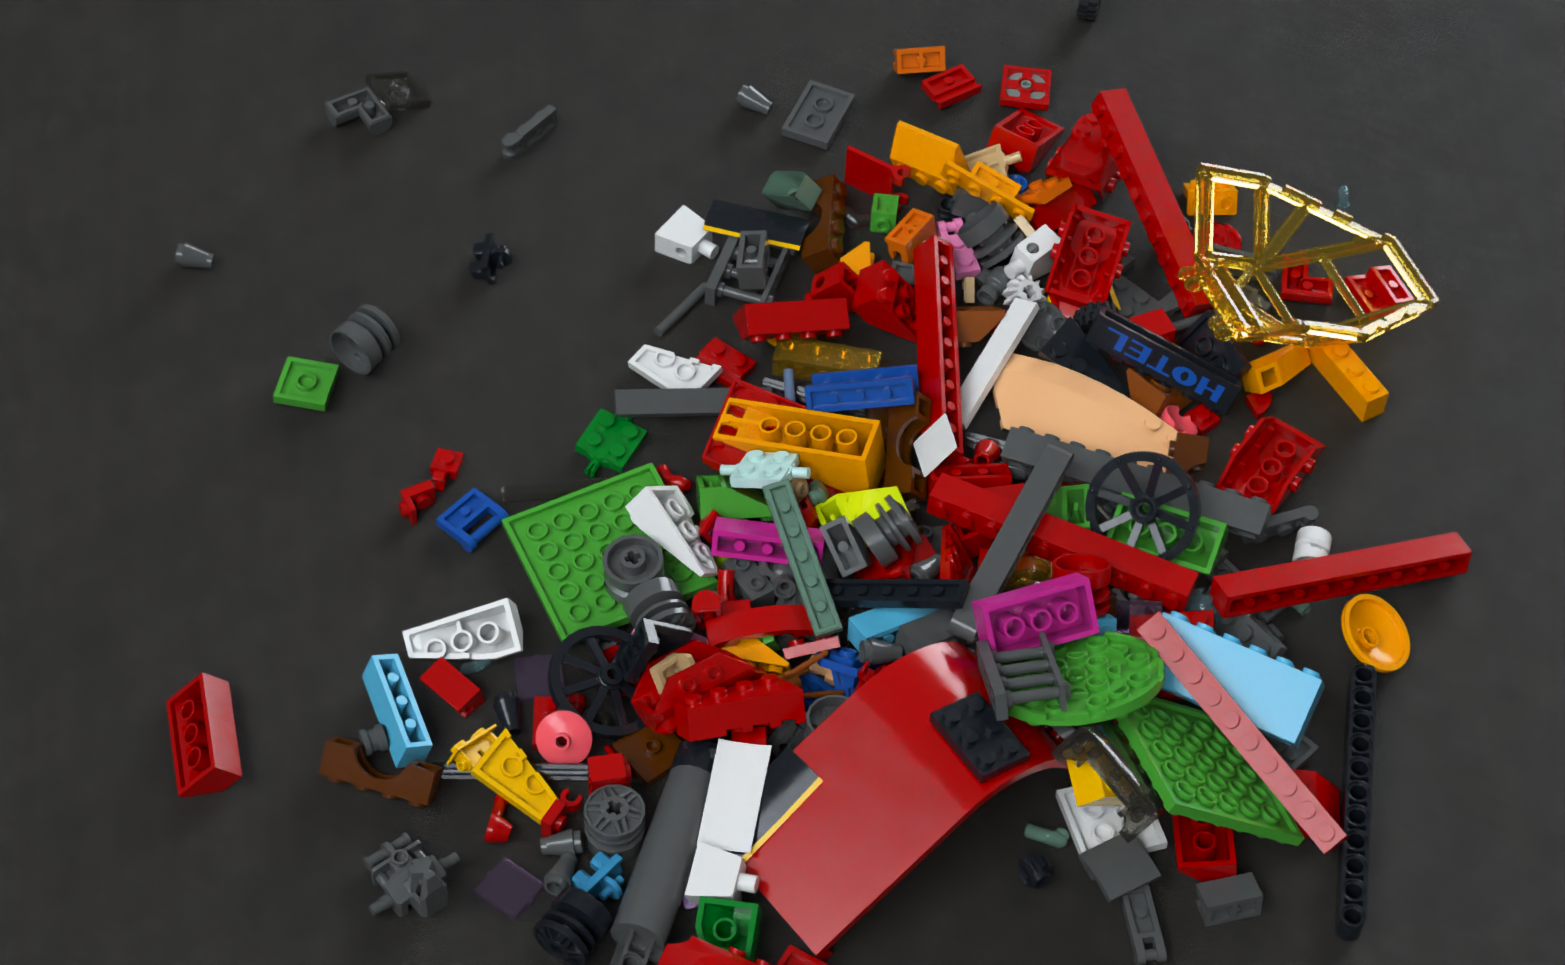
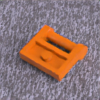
[1015,176,1073,205]

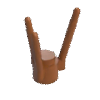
[778,650,844,699]

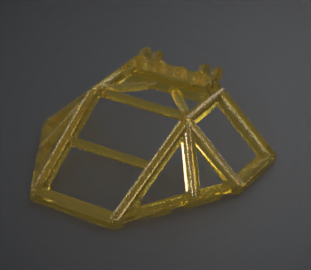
[1177,162,1440,347]

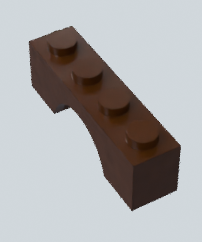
[802,173,847,273]
[883,391,932,504]
[1165,432,1210,475]
[318,735,443,807]

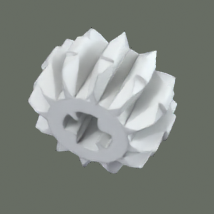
[1002,274,1047,306]

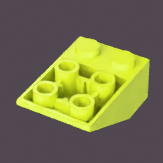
[815,486,911,548]

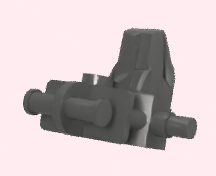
[363,832,460,918]

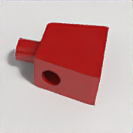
[805,261,858,313]

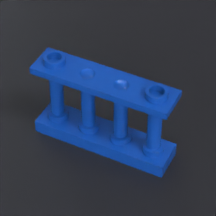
[804,364,920,412]

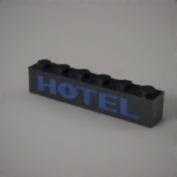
[1085,306,1242,414]

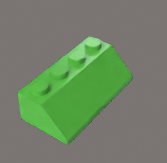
[1107,492,1229,576]

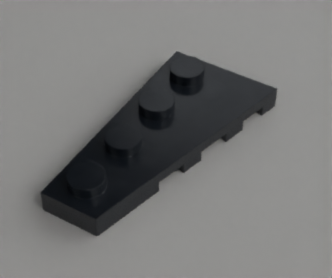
[1037,316,1131,399]

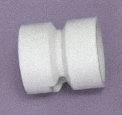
[1292,526,1332,562]

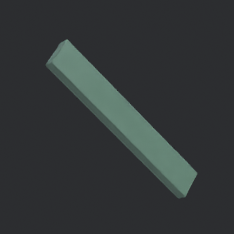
[762,478,843,639]

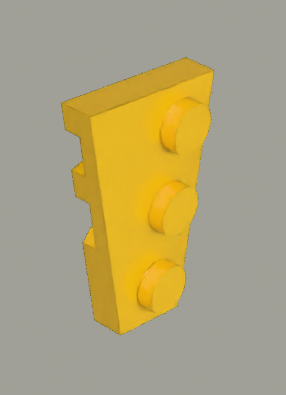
[470,728,559,825]

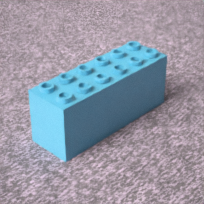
[1160,611,1325,749]

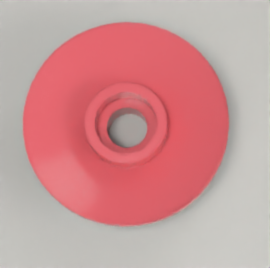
[536,710,593,763]

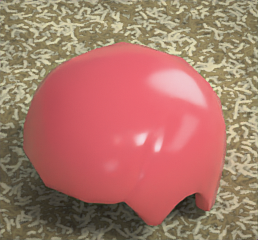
[1160,405,1198,435]

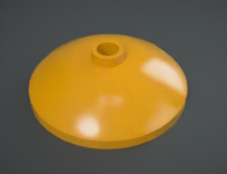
[1341,594,1410,673]

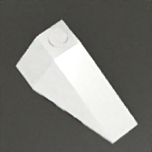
[625,485,718,577]
[402,598,523,660]

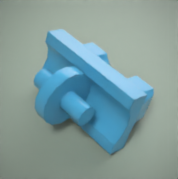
[572,851,624,901]

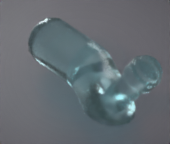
[1337,185,1350,211]
[460,660,492,675]

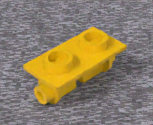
[446,724,498,772]

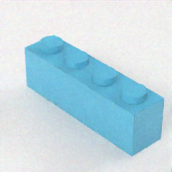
[847,608,940,652]
[362,654,433,768]

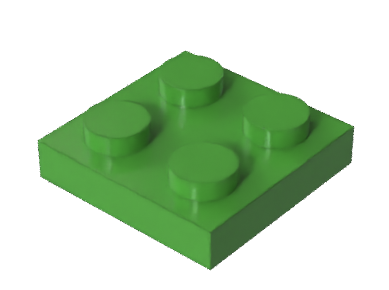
[273,356,340,412]

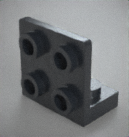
[619,618,693,684]

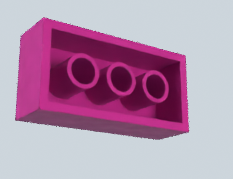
[971,572,1100,652]

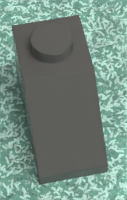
[819,515,873,578]

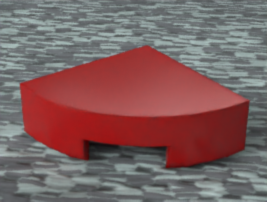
[1244,391,1272,420]

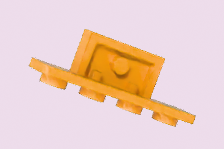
[941,160,1035,223]

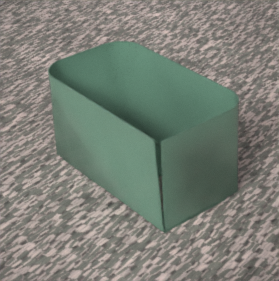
[762,171,822,211]

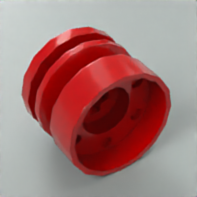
[1052,554,1111,617]

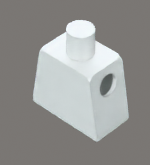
[655,205,719,264]
[1004,224,1061,280]
[685,842,759,905]

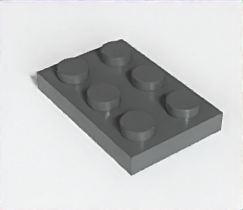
[781,80,855,150]

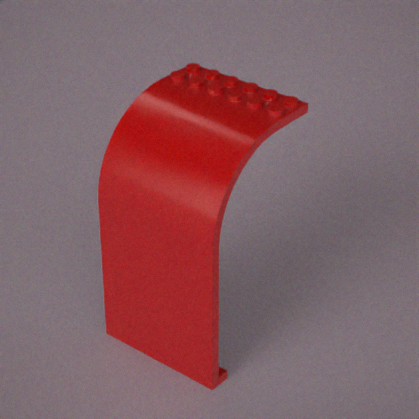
[727,642,1070,962]

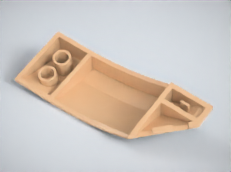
[992,353,1178,473]

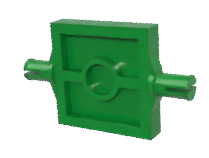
[574,408,647,477]

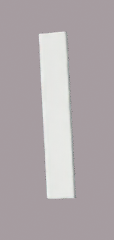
[960,298,1040,429]

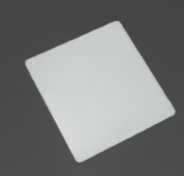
[913,413,957,477]

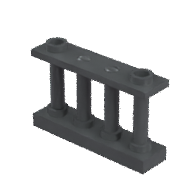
[705,235,798,306]
[976,632,1071,721]

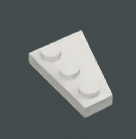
[628,344,723,389]

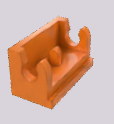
[893,46,946,74]
[885,208,937,264]

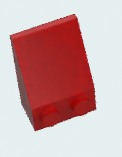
[986,108,1065,173]

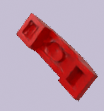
[704,605,814,648]

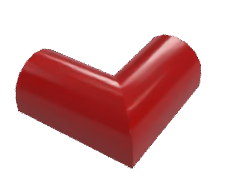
[1280,254,1334,306]
[692,590,752,630]

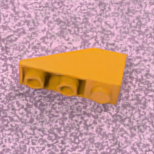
[1241,339,1311,394]
[720,638,791,676]

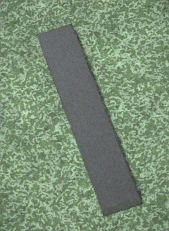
[614,387,772,418]

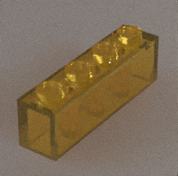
[772,337,882,381]

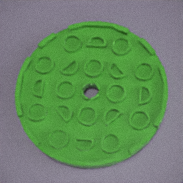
[1001,631,1165,726]

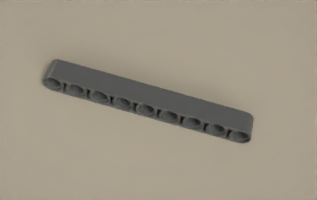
[947,443,1074,643]

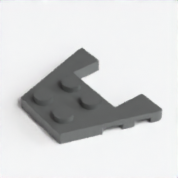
[1112,253,1180,319]

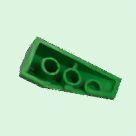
[695,896,763,962]

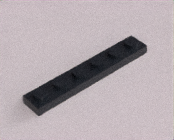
[825,579,971,609]

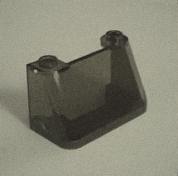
[1051,719,1167,843]

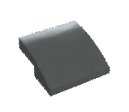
[1078,830,1161,903]

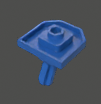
[816,648,881,697]

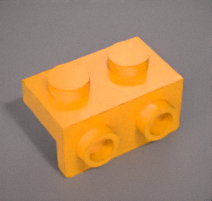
[1183,179,1238,216]

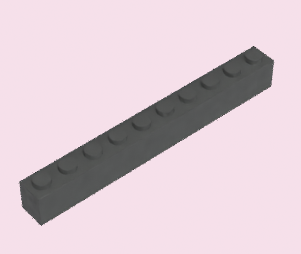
[1000,426,1272,542]

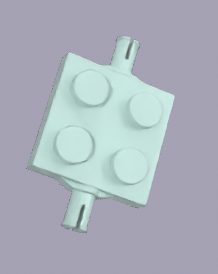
[720,450,811,489]

